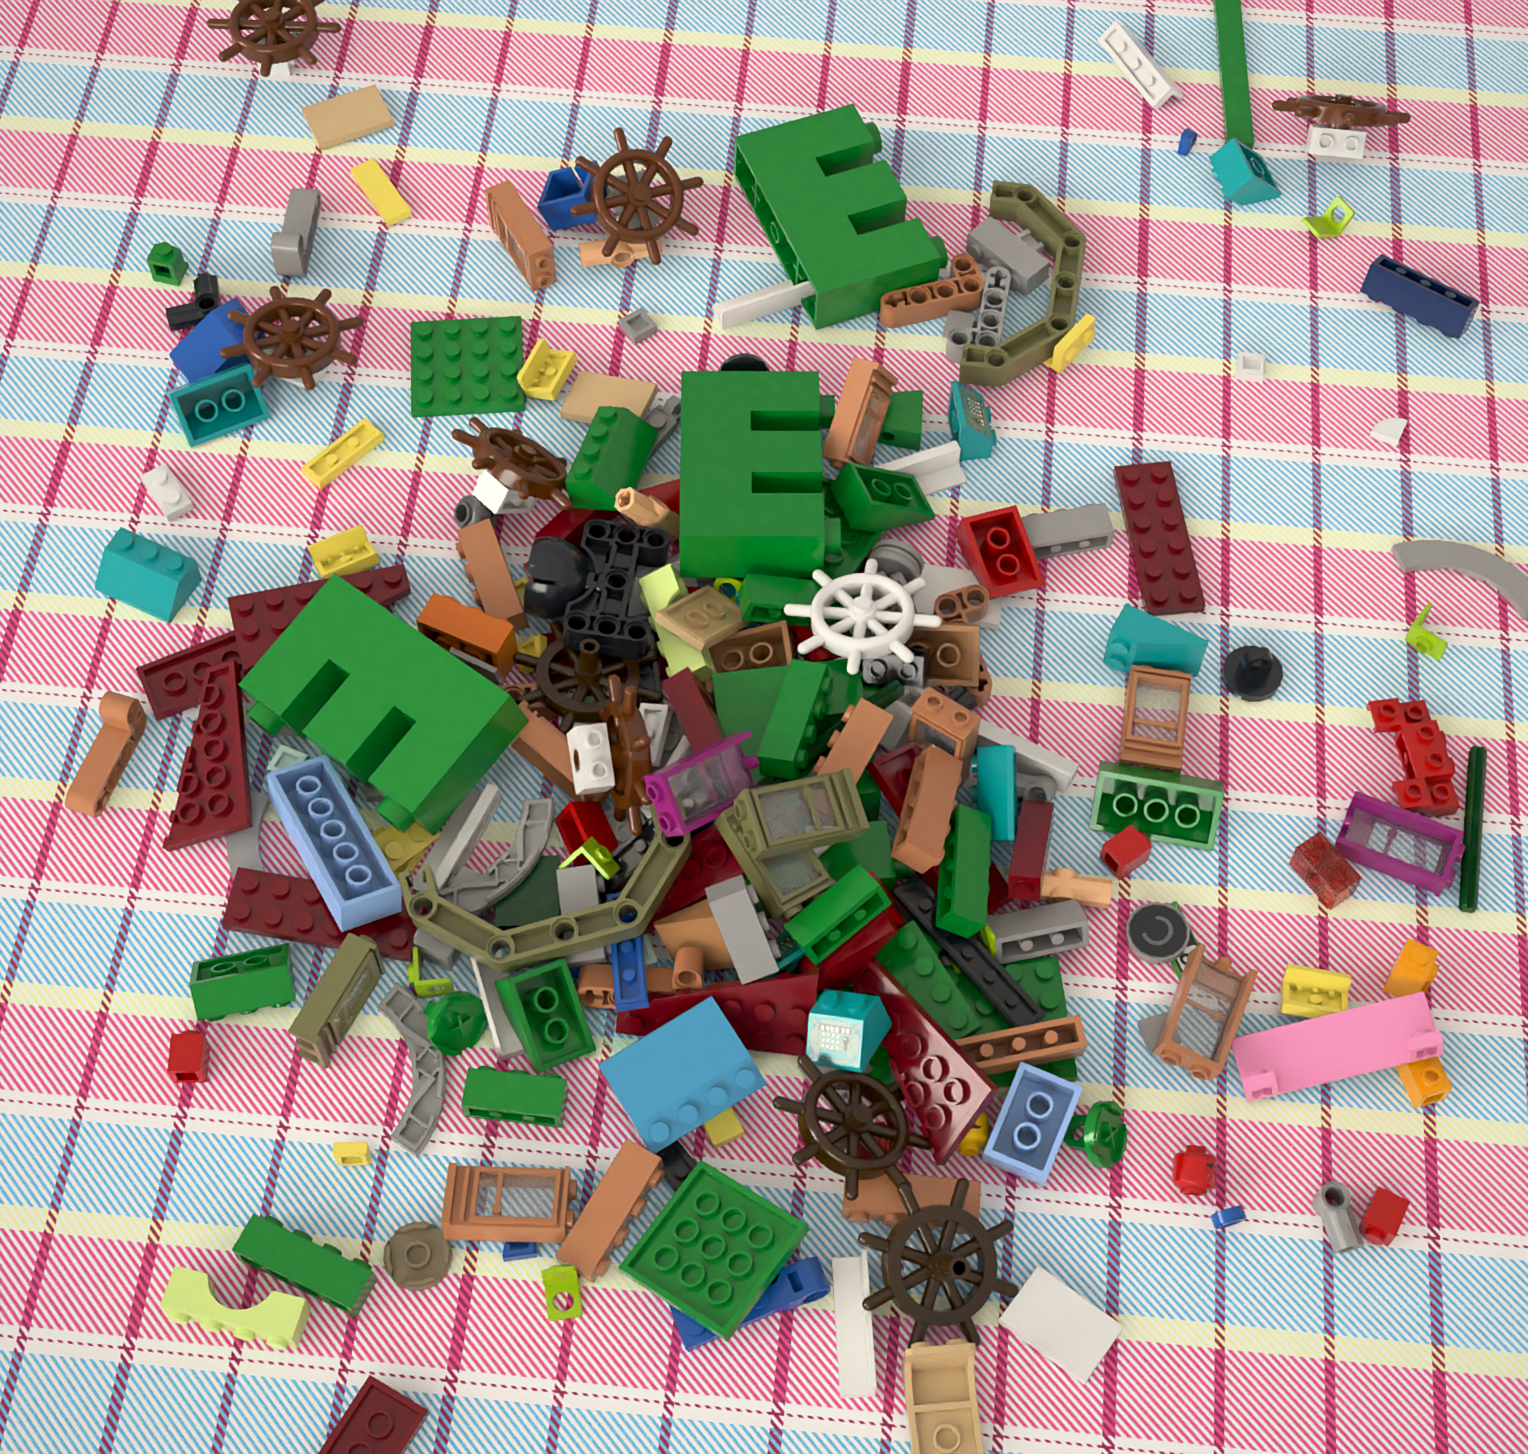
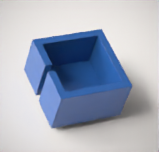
[537,160,608,231]

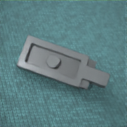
[644,395,681,460]

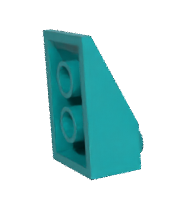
[1103,603,1209,677]

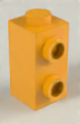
[1382,938,1440,997]
[1395,1056,1452,1109]

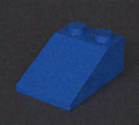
[169,298,266,383]

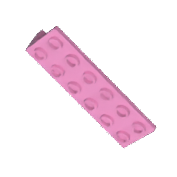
[1232,992,1444,1102]

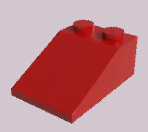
[955,505,1045,600]

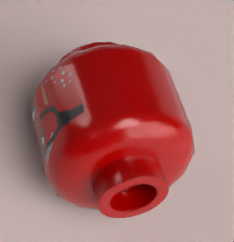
[1172,1145,1217,1196]

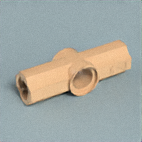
[578,234,663,268]
[615,487,680,542]
[1040,868,1112,909]

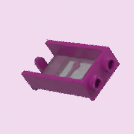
[643,731,770,837]
[1331,791,1466,897]

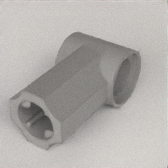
[1017,772,1057,802]
[1312,1181,1364,1254]

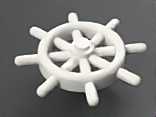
[784,559,942,675]

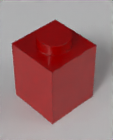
[1099,824,1152,881]
[167,1030,210,1083]
[1358,1186,1410,1247]

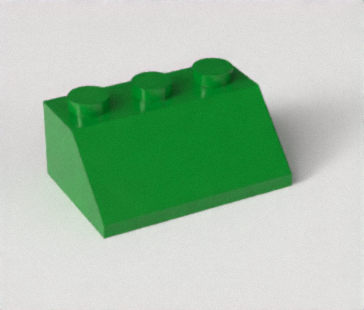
[189,942,296,1022]

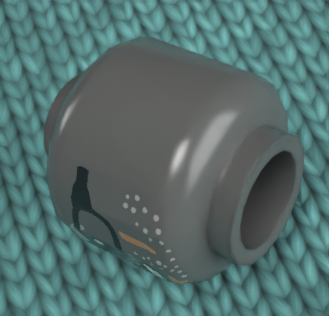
[454,495,499,529]

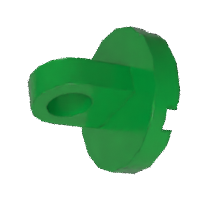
[423,991,487,1056]
[1063,1100,1127,1169]

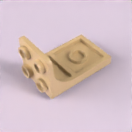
[901,1339,984,1454]

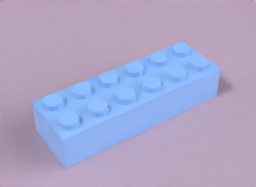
[267,754,402,932]

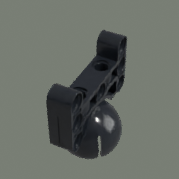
[524,519,669,659]

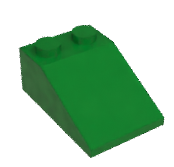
[830,462,936,532]
[494,958,596,1073]

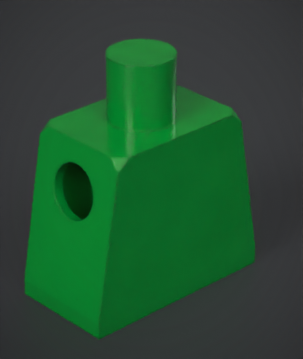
[877,390,923,451]

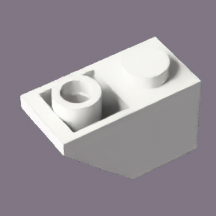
[879,686,925,752]

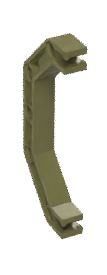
[959,180,1086,387]
[398,796,693,973]

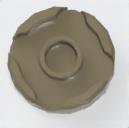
[383,1222,452,1291]

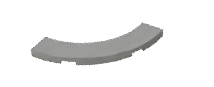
[1391,540,1528,620]
[226,789,271,879]
[428,797,555,914]
[377,983,447,1158]

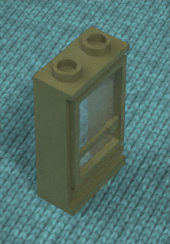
[733,768,870,861]
[714,798,836,921]
[288,933,386,1069]

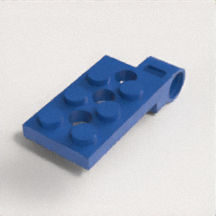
[668,1257,831,1352]

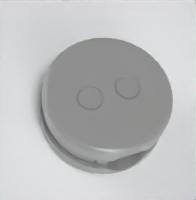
[868,539,924,583]

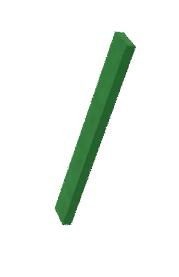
[1213,0,1254,149]

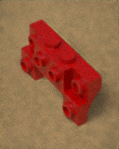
[1366,698,1460,817]

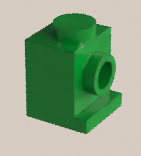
[147,242,189,286]

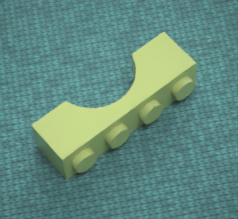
[639,564,717,683]
[160,1266,311,1350]

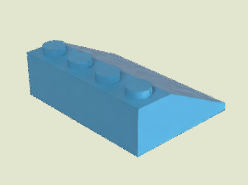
[598,996,767,1154]

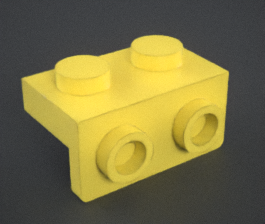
[1043,313,1096,374]
[517,338,578,401]
[308,525,380,579]
[371,822,440,872]
[1280,964,1352,1018]

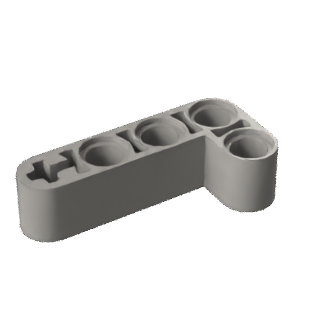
[271,188,321,277]
[946,266,1011,364]

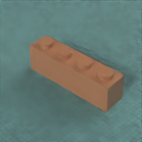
[455,518,530,632]
[797,697,894,826]
[891,744,963,874]
[954,1015,1088,1076]
[555,1139,665,1283]
[842,1173,981,1234]

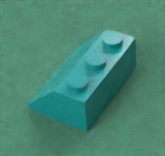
[166,362,271,447]
[95,527,202,624]
[971,745,1017,842]

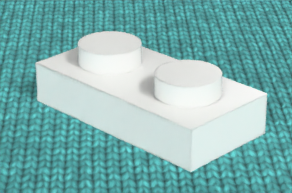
[140,463,194,522]
[639,703,673,767]

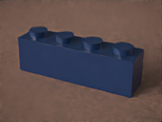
[1360,254,1480,340]

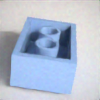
[982,1062,1083,1187]

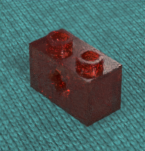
[1289,831,1362,910]

